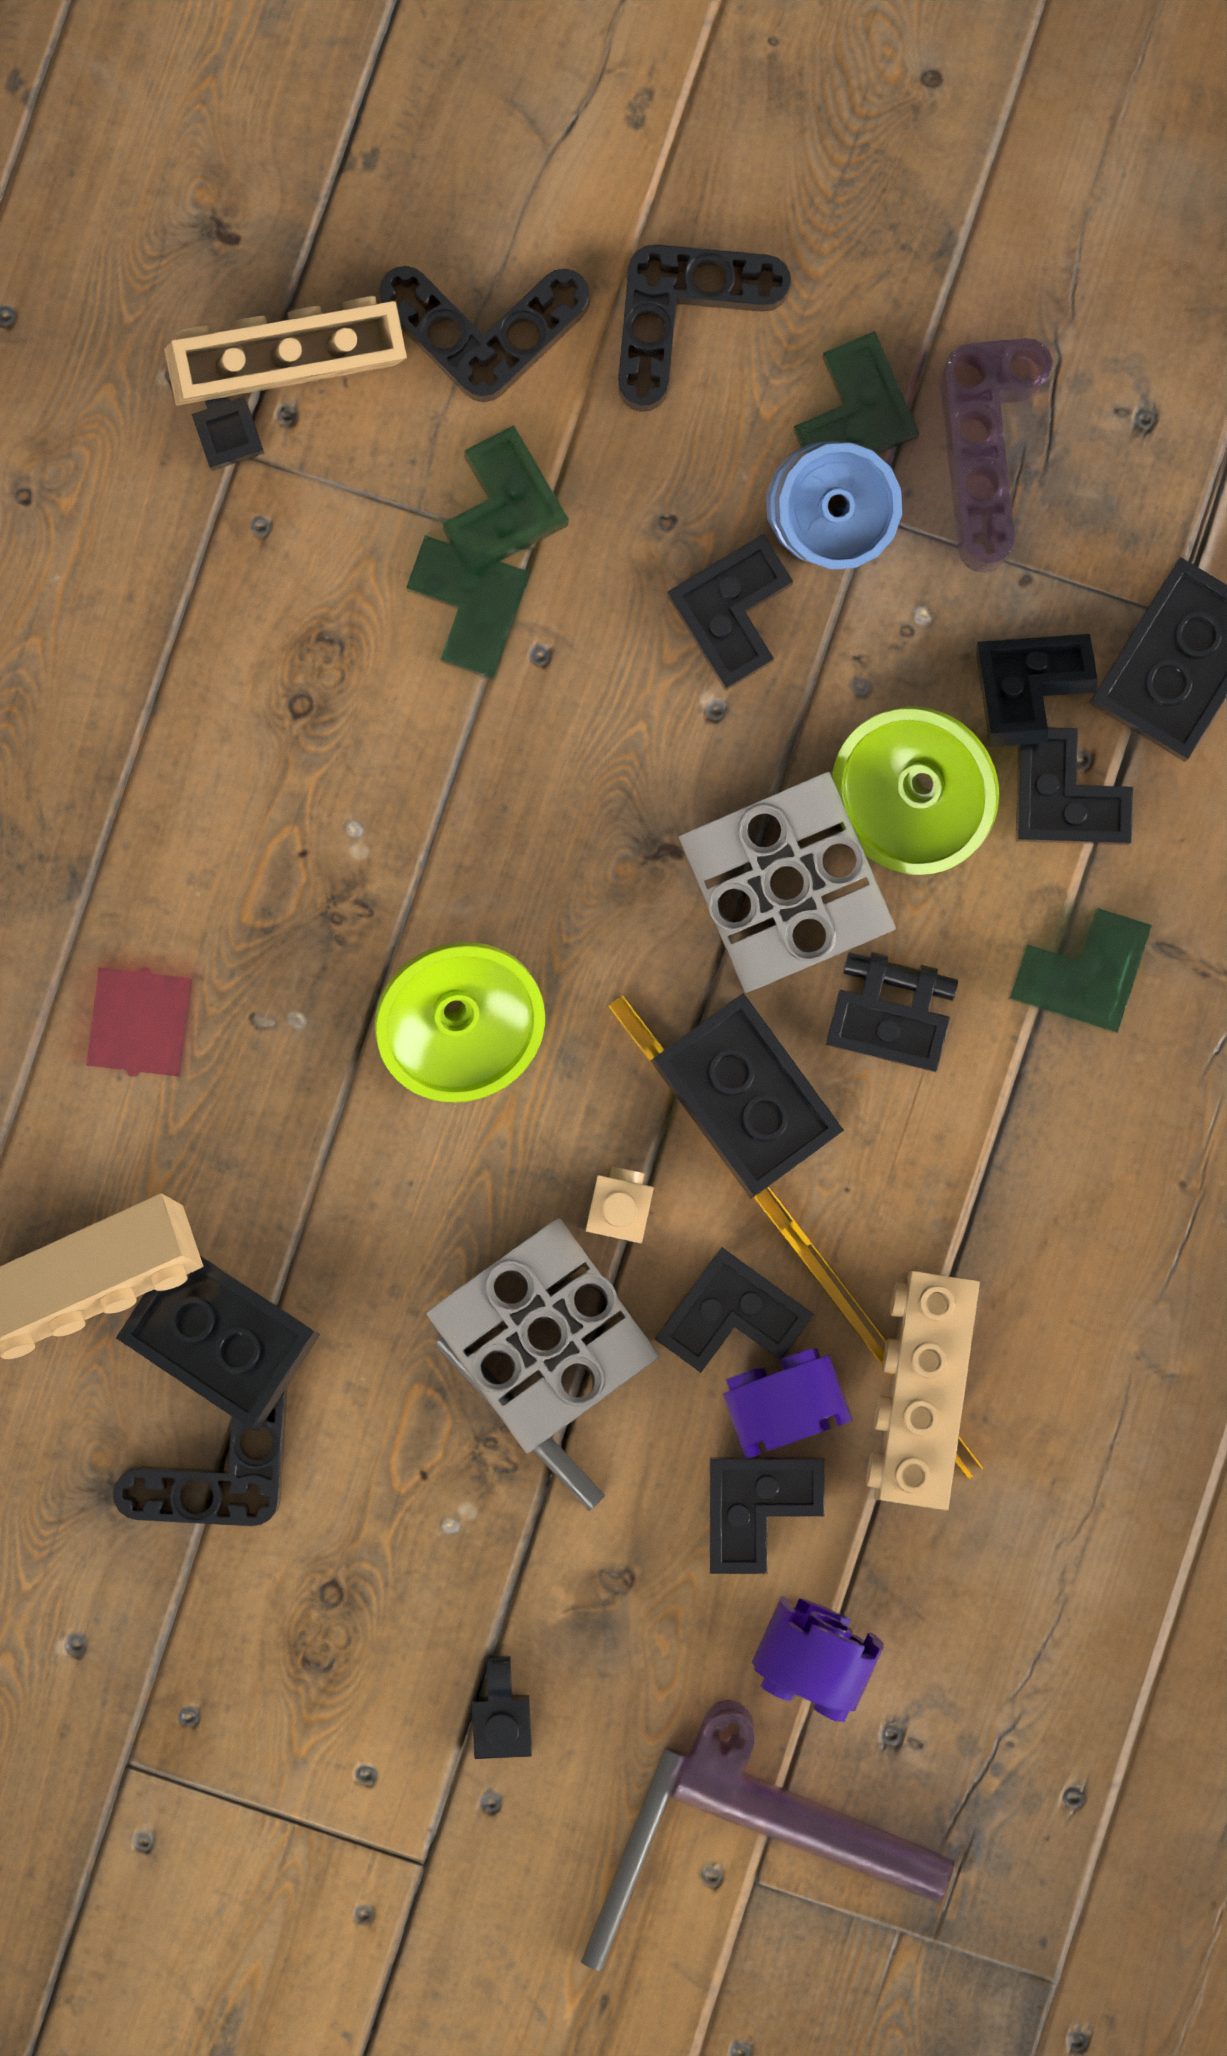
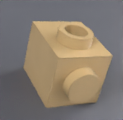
[586,1166,654,1244]

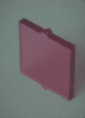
[86,967,192,1077]

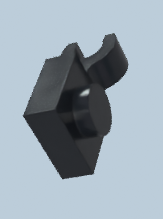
[192,396,265,471]
[472,1656,532,1759]

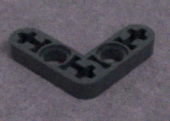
[618,245,791,412]
[379,266,589,402]
[113,1387,287,1526]

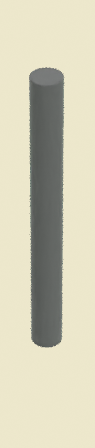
[434,1337,605,1511]
[581,1747,686,1971]

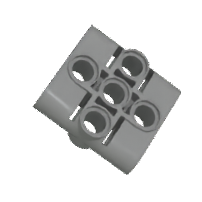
[678,772,897,993]
[426,1218,660,1454]

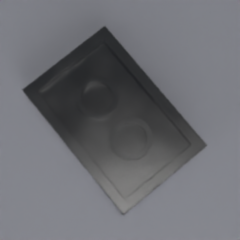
[1089,556,1227,762]
[650,993,844,1199]
[116,1255,320,1432]

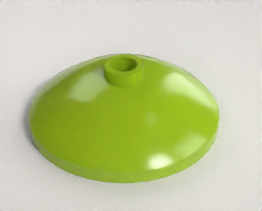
[832,706,999,875]
[375,942,545,1103]

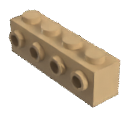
[164,296,407,406]
[0,1193,204,1359]
[866,1271,980,1511]

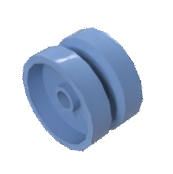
[766,441,902,569]

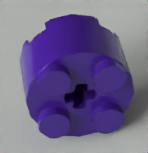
[722,1348,853,1459]
[752,1596,884,1722]

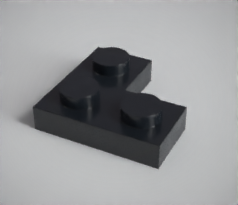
[667,534,793,691]
[976,634,1098,747]
[1016,727,1133,845]
[655,1247,814,1373]
[710,1457,825,1574]

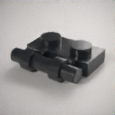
[825,952,958,1073]

